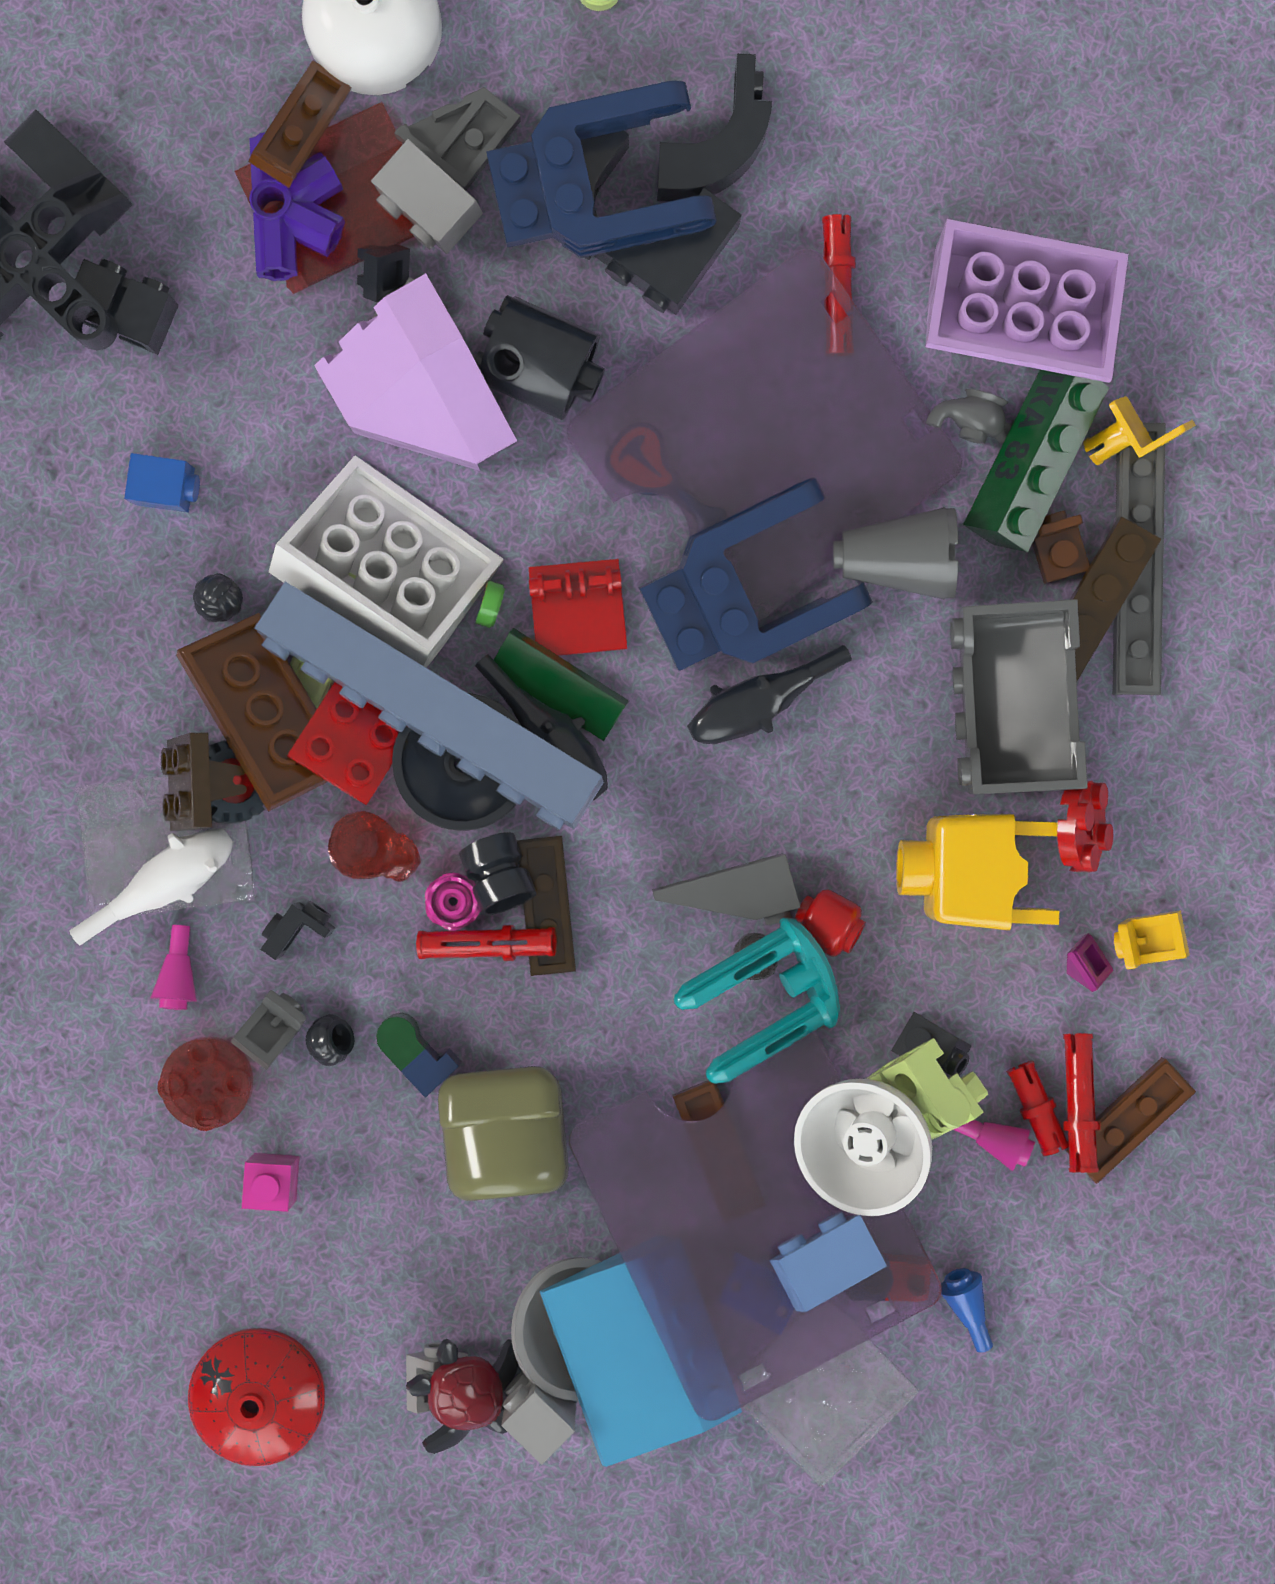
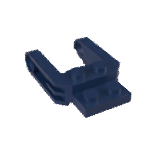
[486,80,717,258]
[638,477,873,671]

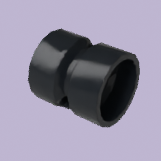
[459,832,536,916]

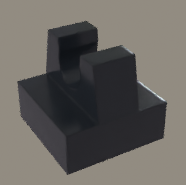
[357,244,410,302]

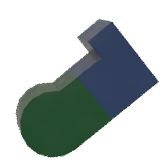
[376,1013,462,1098]

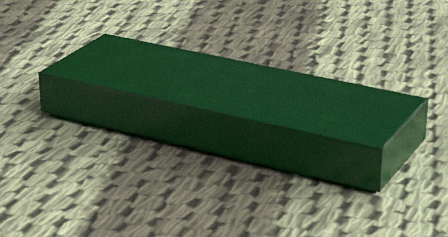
[494,628,629,741]

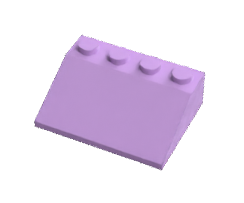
[925,219,1129,383]

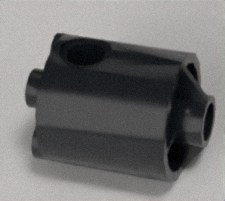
[474,295,605,420]

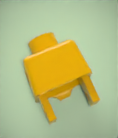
[896,813,1060,930]

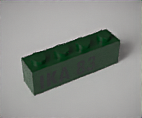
[963,369,1109,552]

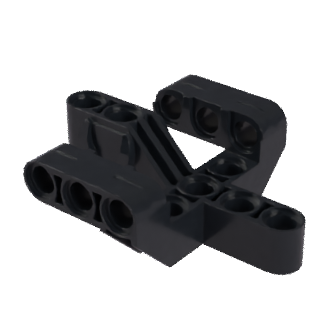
[0,109,133,351]

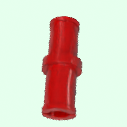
[1006,1060,1069,1156]

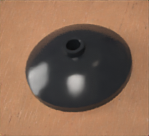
[392,693,521,831]

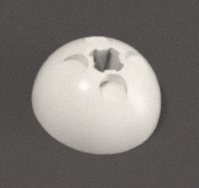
[794,1079,932,1216]

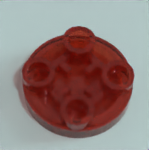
[157,1037,253,1131]

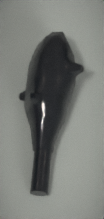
[687,645,852,745]
[475,654,608,800]

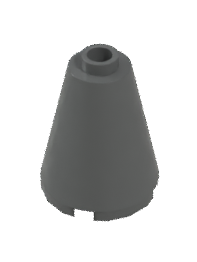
[833,507,958,600]

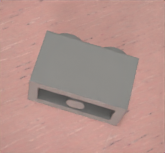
[371,139,483,254]
[501,1371,576,1465]

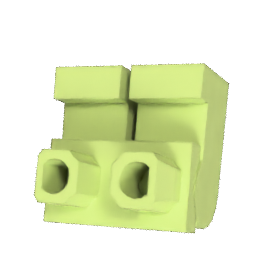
[866,1038,988,1140]

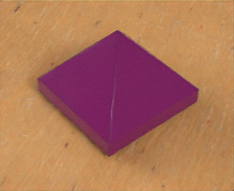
[1066,933,1113,992]

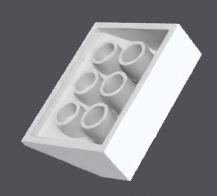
[269,456,504,668]

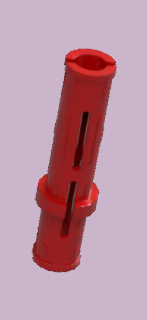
[819,214,856,357]
[416,925,557,961]
[1063,1033,1101,1173]

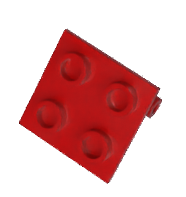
[528,559,627,656]
[287,682,399,805]

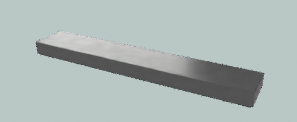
[1112,423,1166,695]

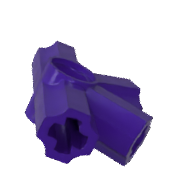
[249,132,345,281]

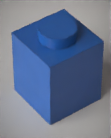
[124,453,200,513]

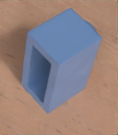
[770,1211,887,1312]

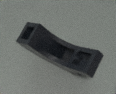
[657,53,772,202]

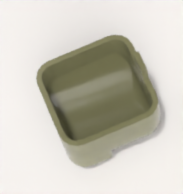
[438,1066,569,1201]

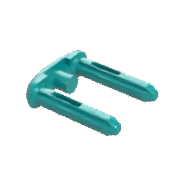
[673,917,840,1084]

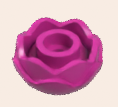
[425,873,480,931]

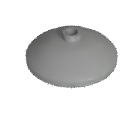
[511,1257,601,1400]

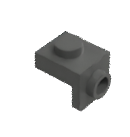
[231,990,307,1070]

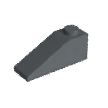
[652,853,800,925]

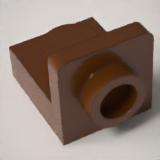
[1032,510,1090,584]

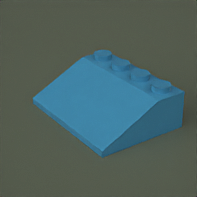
[540,1235,742,1467]

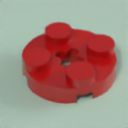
[1057,781,1114,873]

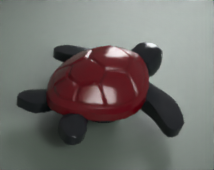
[406,1339,519,1454]

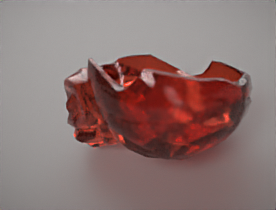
[328,810,421,882]

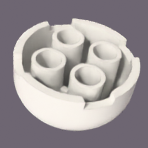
[302,0,442,95]

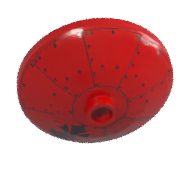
[188,1328,325,1466]

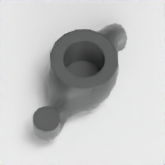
[926,389,1015,445]

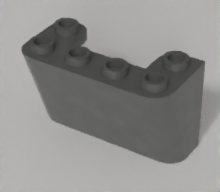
[950,599,1088,794]

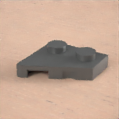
[394,87,521,191]

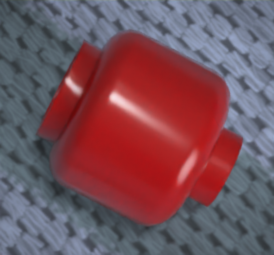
[795,889,866,957]

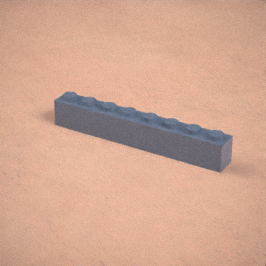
[255,581,604,830]

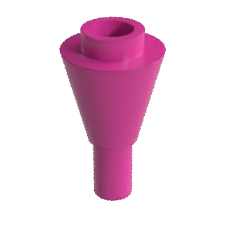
[150,925,197,1010]
[953,1120,1035,1172]

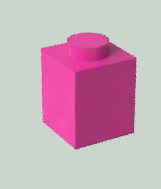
[241,1153,300,1212]

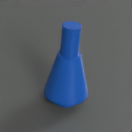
[939,1268,993,1353]

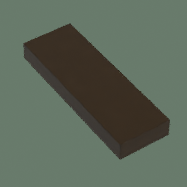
[517,836,576,976]

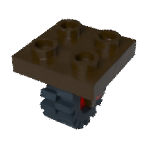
[161,733,265,831]

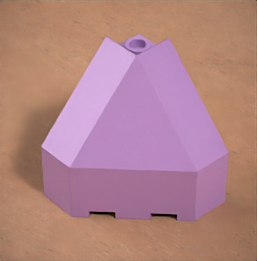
[314,273,517,471]

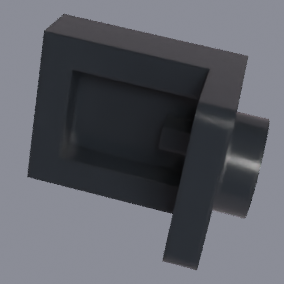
[260,901,335,960]
[891,1012,971,1078]

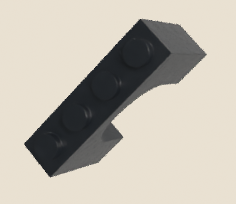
[581,130,742,315]

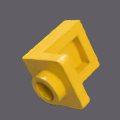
[1114,910,1190,969]

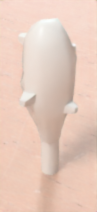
[69,828,233,946]

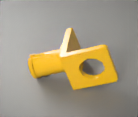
[1083,396,1196,465]

